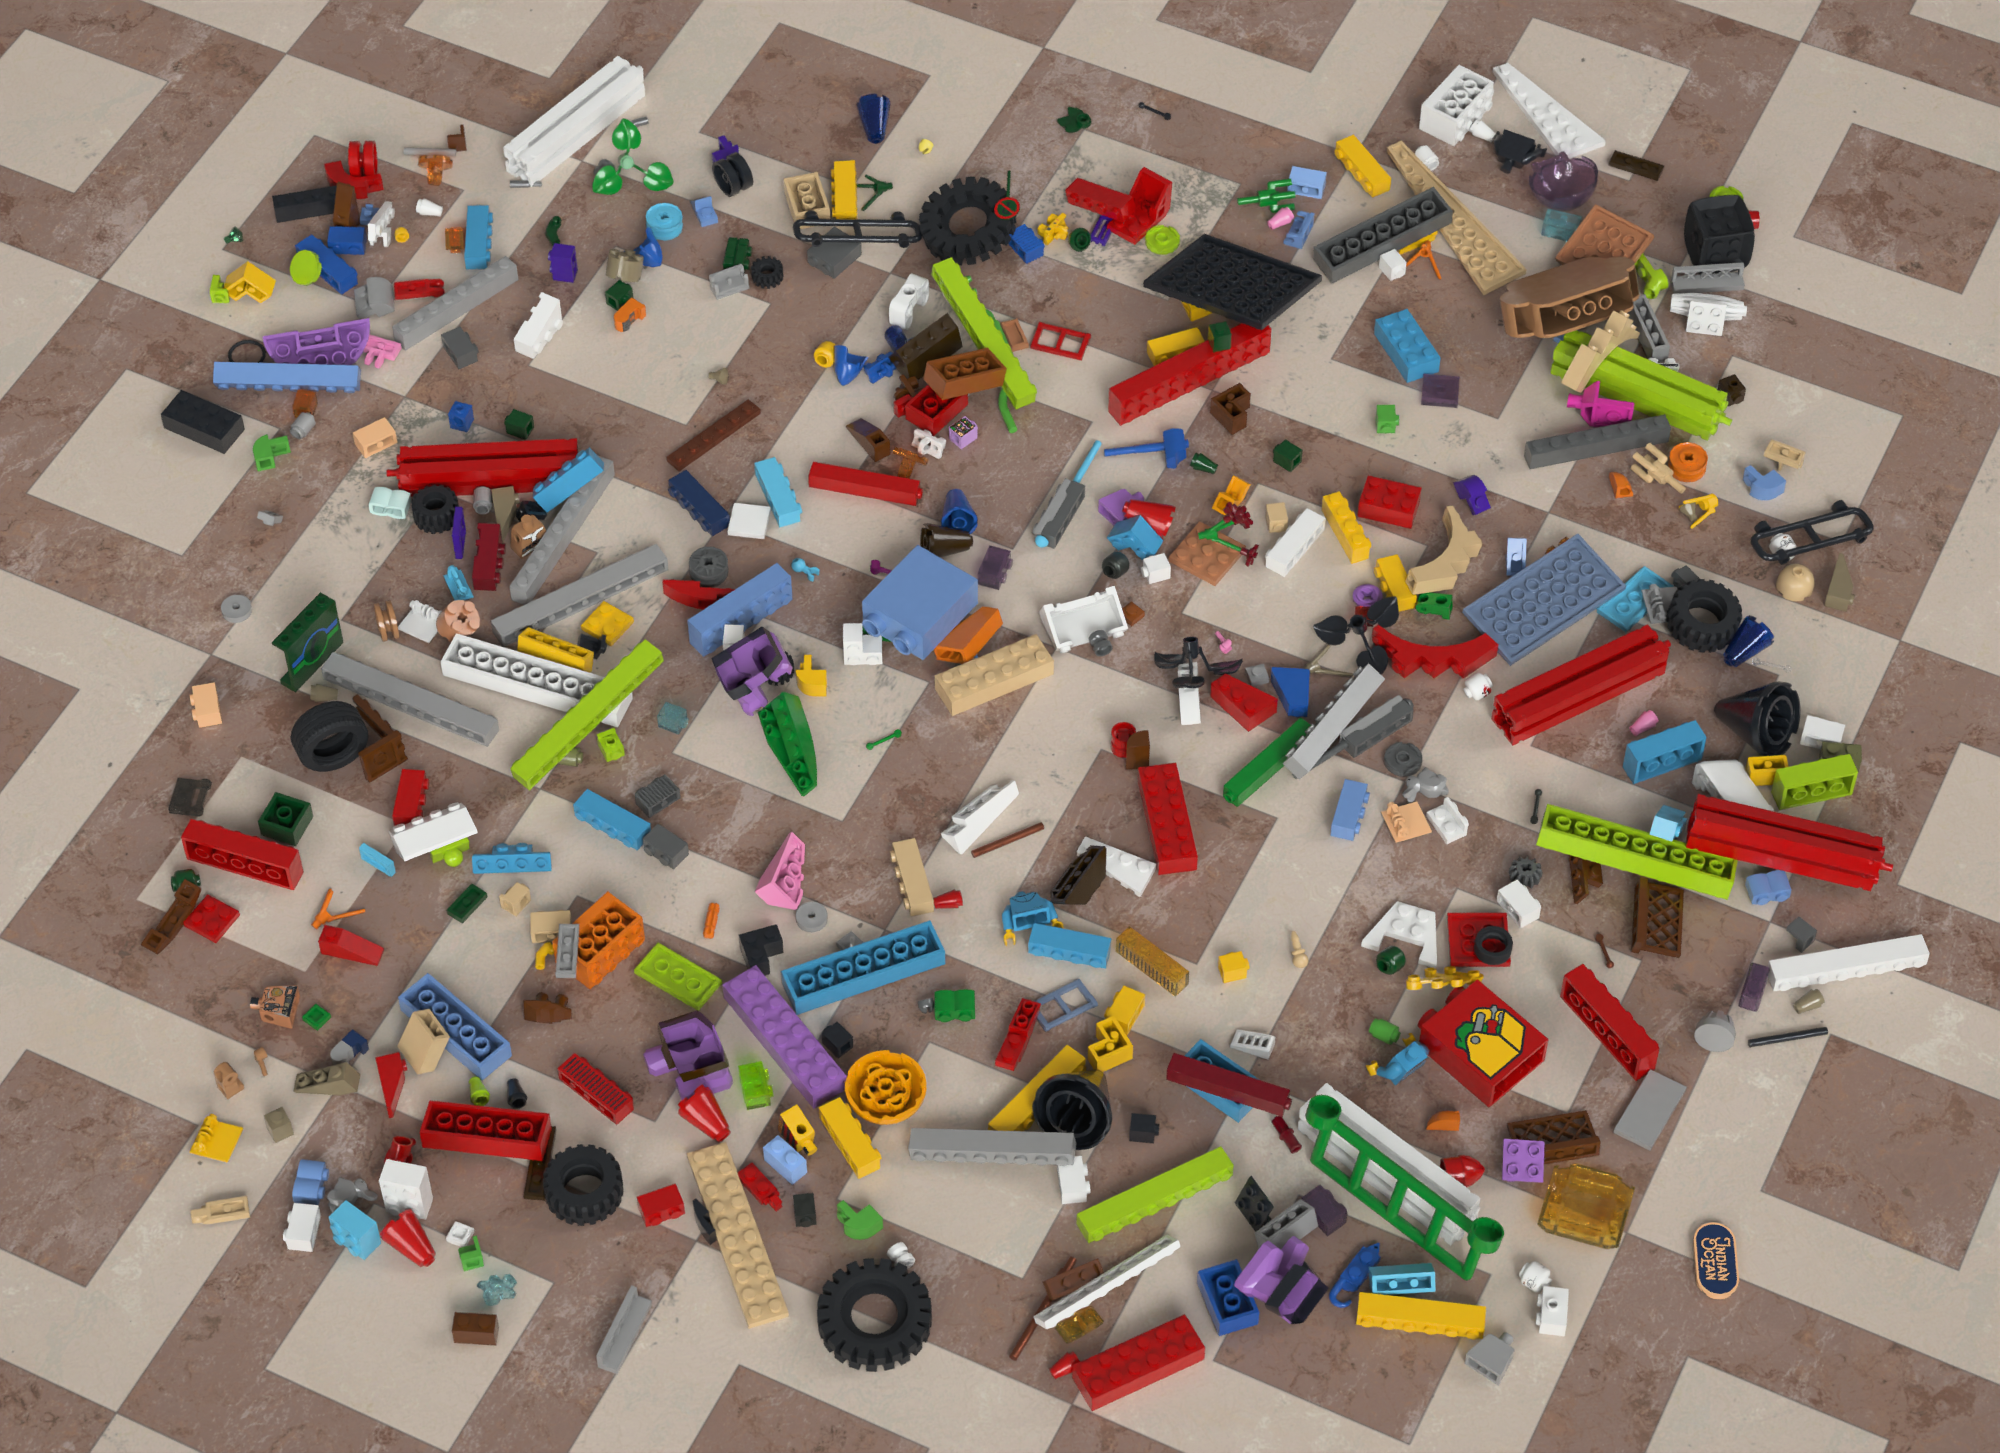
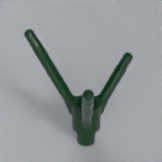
[856,174,893,211]

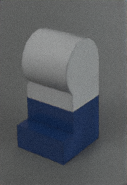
[330,1029,369,1065]

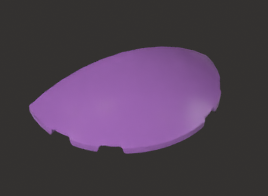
[262,318,370,365]

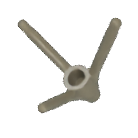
[1301,644,1353,677]

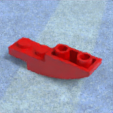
[663,579,735,610]
[995,998,1041,1071]

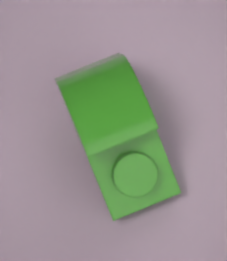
[253,434,291,471]
[837,1200,883,1240]

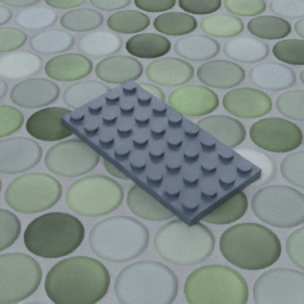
[1462,534,1626,666]

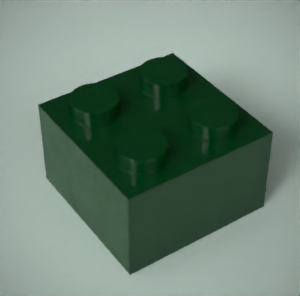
[258,792,313,846]

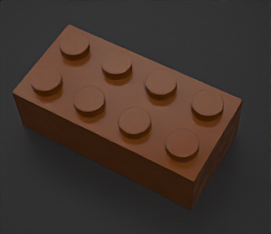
[923,348,1007,400]

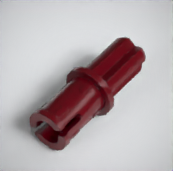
[1271,1116,1302,1154]

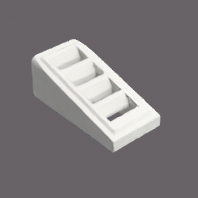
[1230,1029,1276,1060]

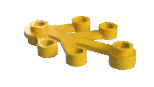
[1406,966,1484,990]

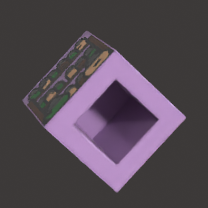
[949,416,978,449]

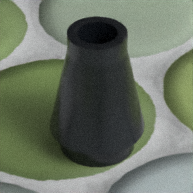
[507,1078,527,1109]

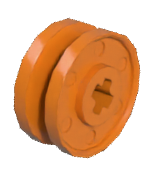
[1668,442,1708,483]

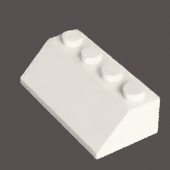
[389,802,478,861]

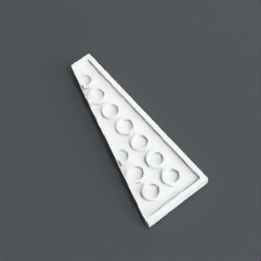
[1493,63,1606,162]

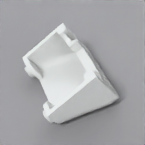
[1039,586,1128,653]
[1692,759,1774,812]

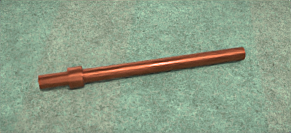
[1009,1256,1077,1361]

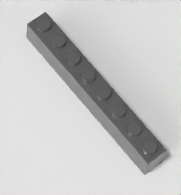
[1524,415,1671,469]

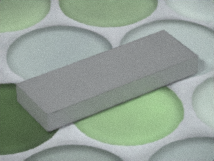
[555,924,580,978]

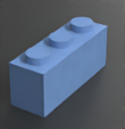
[1331,779,1370,841]

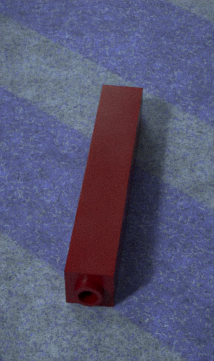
[1166,1053,1292,1117]

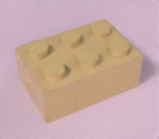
[783,172,830,229]

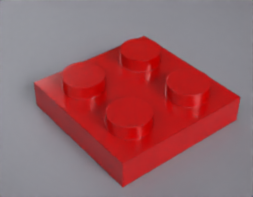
[183,894,240,943]

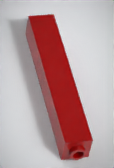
[808,462,923,506]

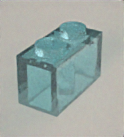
[1541,209,1582,241]

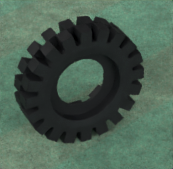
[919,176,1017,266]
[817,1258,932,1372]

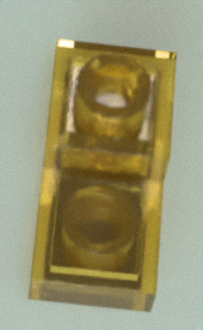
[1055,1306,1104,1344]

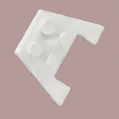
[1361,901,1437,968]

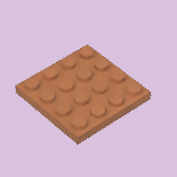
[1555,204,1654,265]

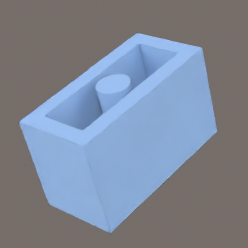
[1288,166,1327,199]
[763,1135,807,1185]

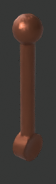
[1595,934,1614,968]

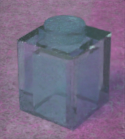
[657,702,689,735]

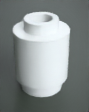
[1415,146,1439,171]

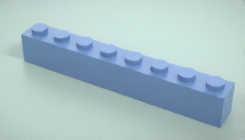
[213,362,361,393]

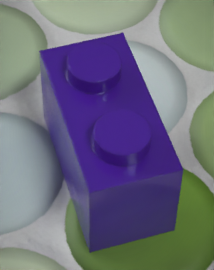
[548,243,578,283]

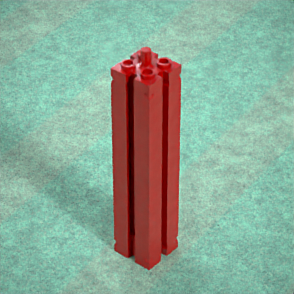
[387,438,579,497]
[1491,624,1671,746]
[1686,794,1893,891]

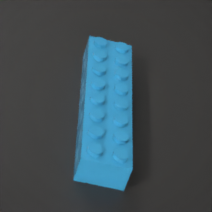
[781,921,945,1015]

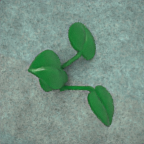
[592,118,674,195]

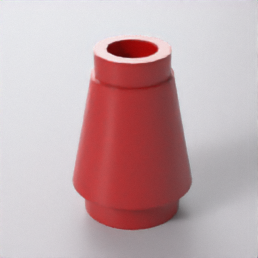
[933,889,963,909]
[1049,1351,1080,1380]

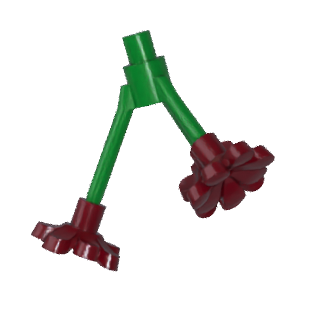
[1198,502,1259,567]

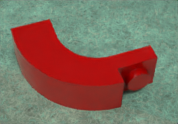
[324,161,384,199]

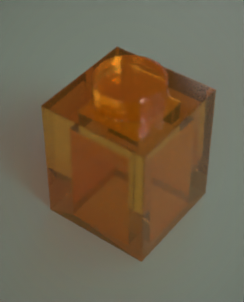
[292,389,318,418]

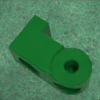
[1416,592,1453,620]

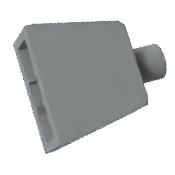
[1465,1332,1514,1386]

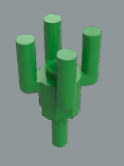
[1237,178,1296,213]

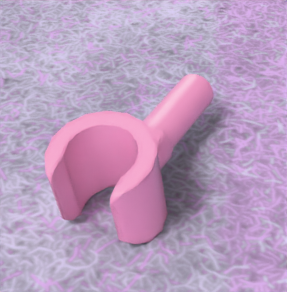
[1215,631,1232,654]

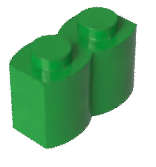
[934,989,975,1022]

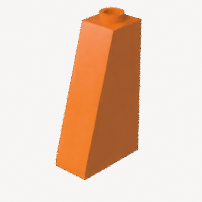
[934,606,1003,664]

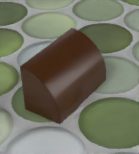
[1126,730,1150,770]

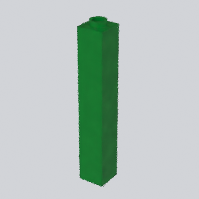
[1223,718,1310,807]

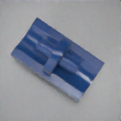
[863,351,896,384]

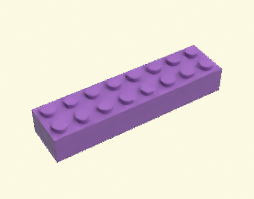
[723,965,847,1109]

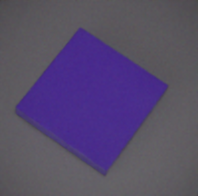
[452,507,466,559]

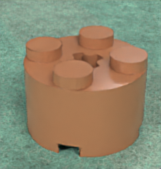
[436,600,480,642]

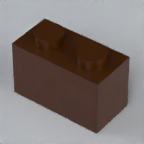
[452,1312,499,1346]

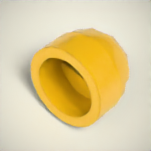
[394,227,409,243]

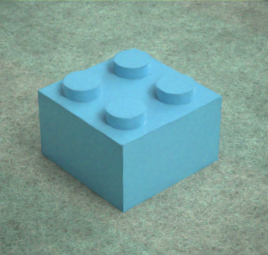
[329,1200,381,1260]

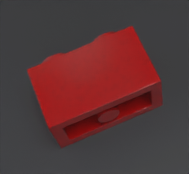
[637,1183,685,1227]

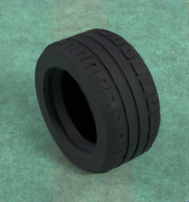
[290,701,369,772]

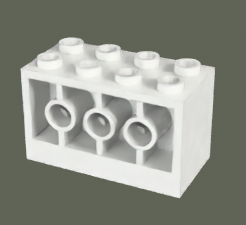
[1419,65,1494,146]

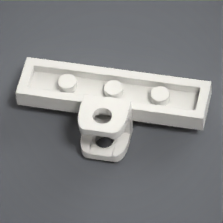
[368,201,395,247]

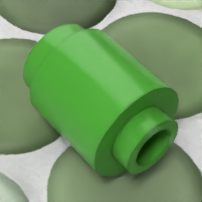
[1369,1018,1401,1045]

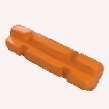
[703,903,720,939]

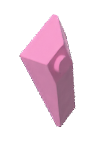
[755,832,805,910]

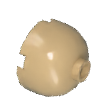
[1776,564,1814,601]

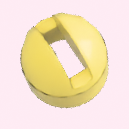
[918,139,934,154]

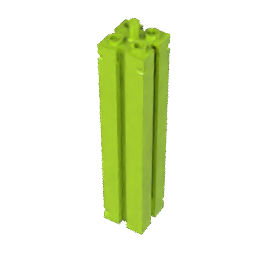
[1551,330,1732,441]

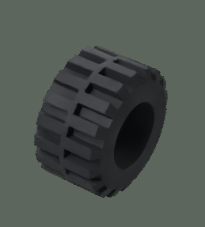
[411,484,459,534]

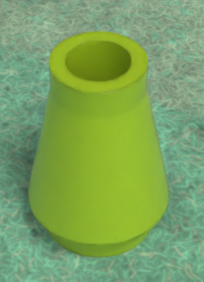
[468,1076,490,1106]

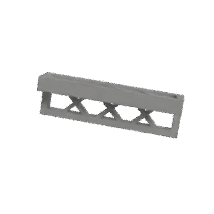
[1671,262,1745,294]
[596,1286,652,1374]

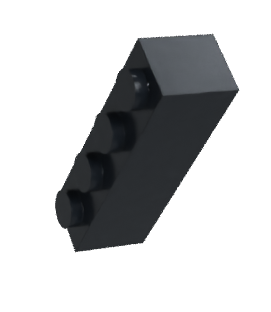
[272,185,337,223]

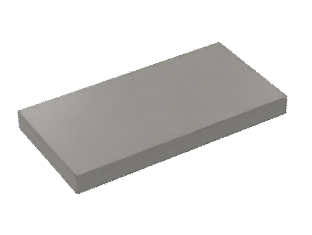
[1613,1069,1687,1151]

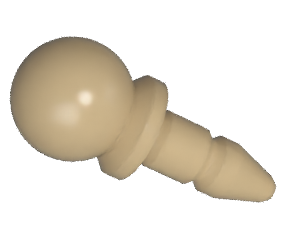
[1291,931,1309,968]

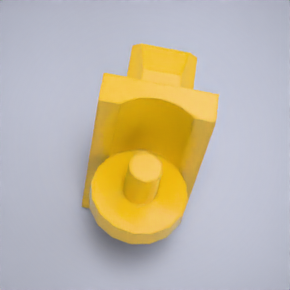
[1038,213,1069,245]

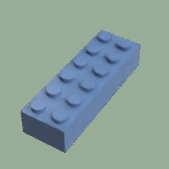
[687,563,793,657]
[398,973,512,1081]

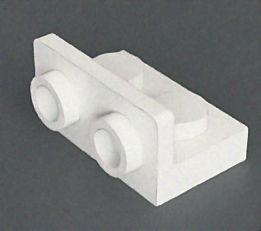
[1426,797,1469,844]

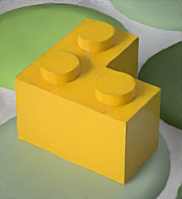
[223,261,276,303]
[1087,1016,1133,1072]

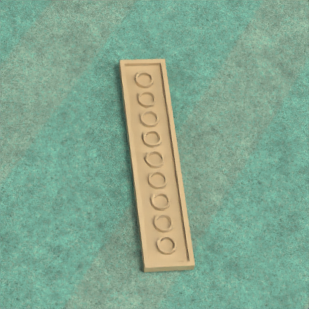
[687,1142,789,1329]

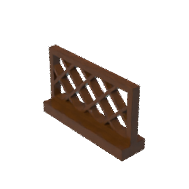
[1631,877,1684,958]
[1507,1110,1601,1164]

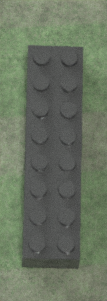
[1313,187,1453,284]

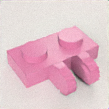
[364,334,402,368]

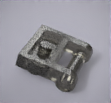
[168,778,212,817]

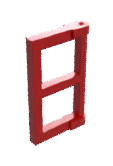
[1030,322,1091,361]

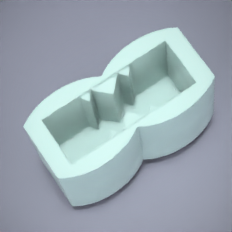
[369,487,411,519]

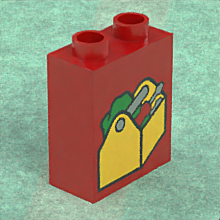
[1417,979,1549,1108]

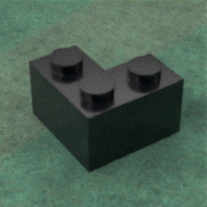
[739,924,784,976]

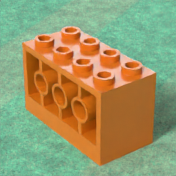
[552,891,645,989]

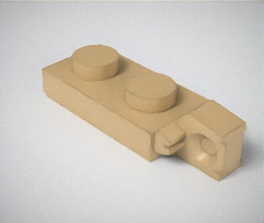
[190,1196,250,1224]

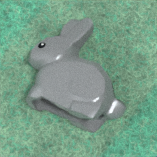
[1402,767,1449,803]
[327,1177,378,1213]

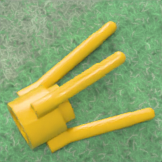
[1678,493,1718,529]

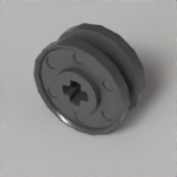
[689,546,728,587]

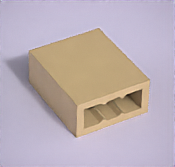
[397,1009,450,1074]

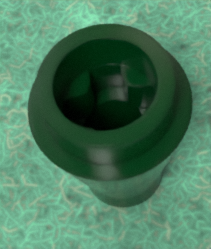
[1190,453,1218,475]

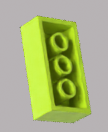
[1771,754,1858,810]

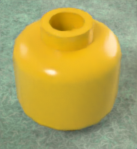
[814,341,836,368]

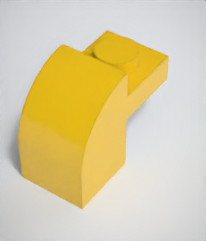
[796,655,827,696]

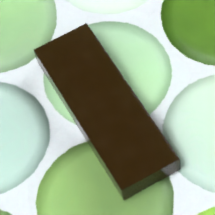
[1609,150,1664,181]

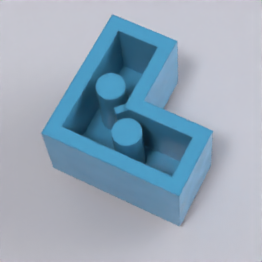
[1107,515,1163,560]

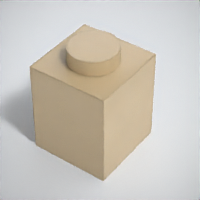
[1265,502,1288,533]

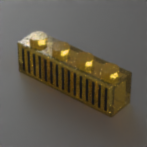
[1116,926,1189,997]

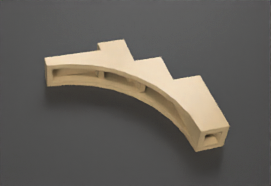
[1561,310,1640,393]
[1405,506,1482,595]

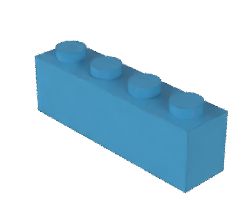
[464,205,493,270]
[533,447,604,513]
[573,789,651,851]
[1028,923,1111,969]

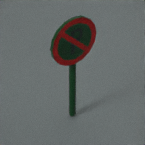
[994,170,1020,220]

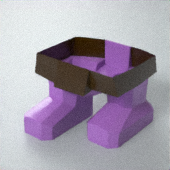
[644,1010,733,1100]

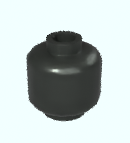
[1102,552,1130,579]

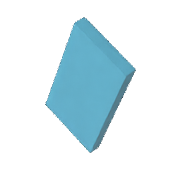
[1597,566,1674,632]

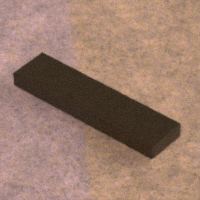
[524,1126,556,1201]

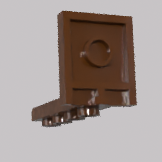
[352,694,408,783]

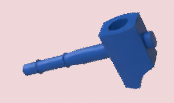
[1104,428,1189,469]

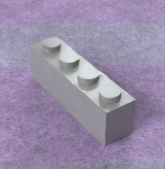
[1627,295,1670,363]

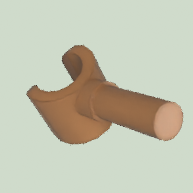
[254,1047,268,1076]

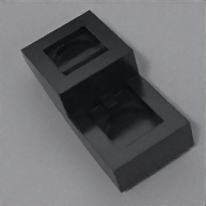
[693,1198,717,1245]

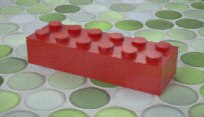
[1138,763,1198,875]
[181,819,304,891]
[1560,964,1660,1081]
[419,1100,552,1161]
[1072,1314,1205,1411]

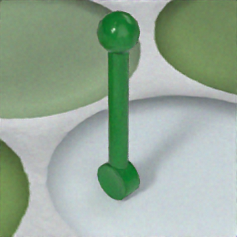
[866,729,902,750]

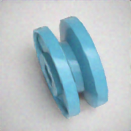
[646,203,683,241]

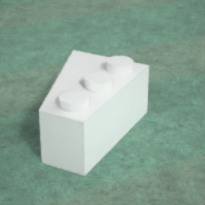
[514,292,563,359]

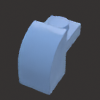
[1743,465,1786,500]

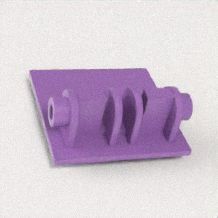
[1502,1139,1544,1183]

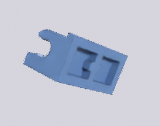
[1284,211,1314,249]

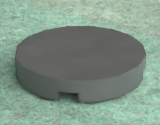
[1384,742,1423,777]

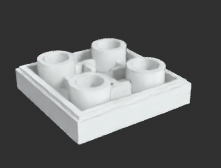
[728,503,771,539]

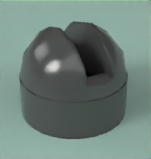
[917,998,934,1014]

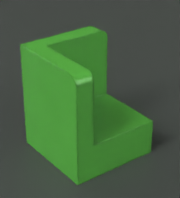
[458,1235,484,1271]

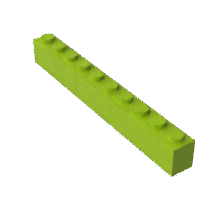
[932,257,1037,409]
[510,639,664,791]

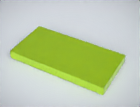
[634,942,722,1011]

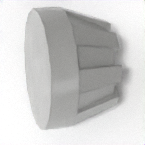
[1694,1010,1736,1052]

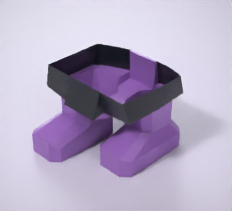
[711,627,793,716]
[1234,1236,1329,1324]

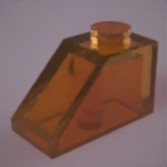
[445,227,466,253]

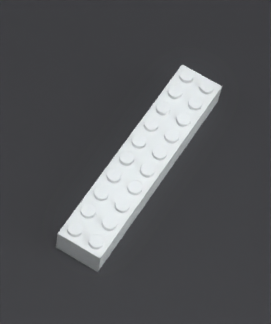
[441,633,633,727]

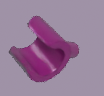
[870,560,892,575]

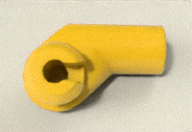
[535,942,554,970]

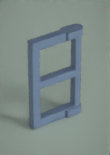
[1034,979,1098,1032]

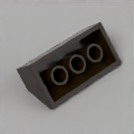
[888,313,963,380]

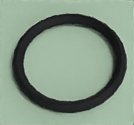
[228,340,266,363]

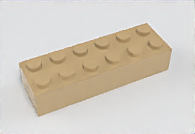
[935,634,1054,716]

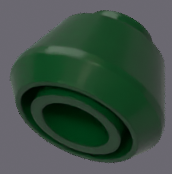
[1068,228,1091,252]

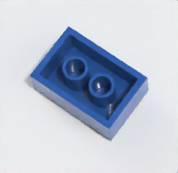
[1197,1259,1259,1336]

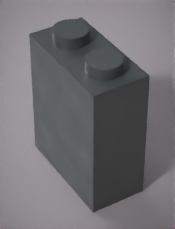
[807,226,862,279]

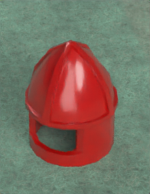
[1440,1155,1485,1187]

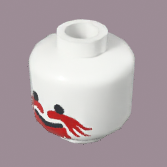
[1463,672,1493,701]

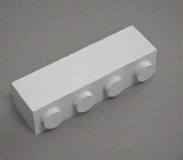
[1265,508,1326,577]

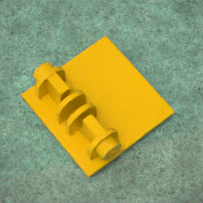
[190,1114,243,1163]

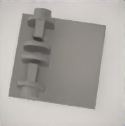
[1641,584,1677,624]

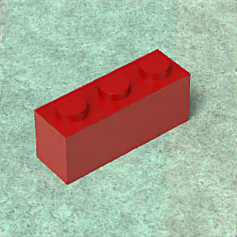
[392,769,429,826]

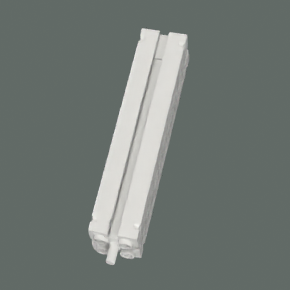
[503,56,645,187]
[1298,1083,1480,1246]

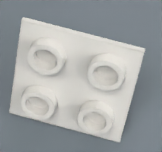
[398,600,441,643]

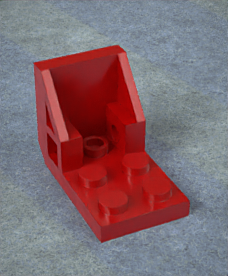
[1107,167,1173,245]

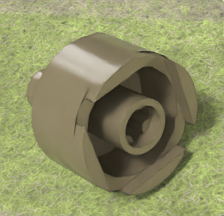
[605,249,644,282]

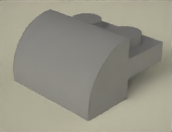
[354,277,395,319]

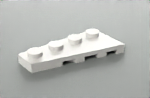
[1077,837,1156,897]

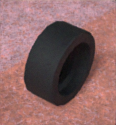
[1474,926,1513,965]

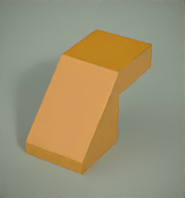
[1212,476,1251,516]

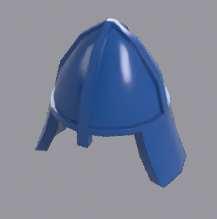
[623,227,663,267]
[834,345,869,386]

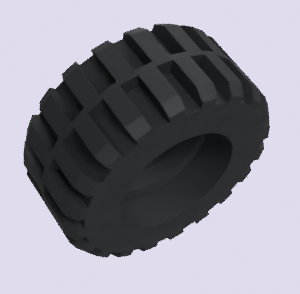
[1666,579,1742,653]
[543,1144,624,1226]

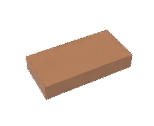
[1000,319,1029,352]

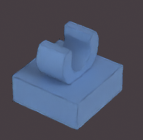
[360,204,380,225]

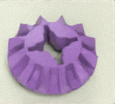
[1353,584,1383,610]

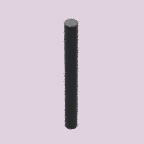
[1748,1027,1828,1047]

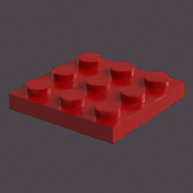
[1447,913,1511,967]

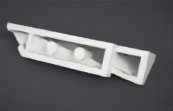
[941,780,1019,854]

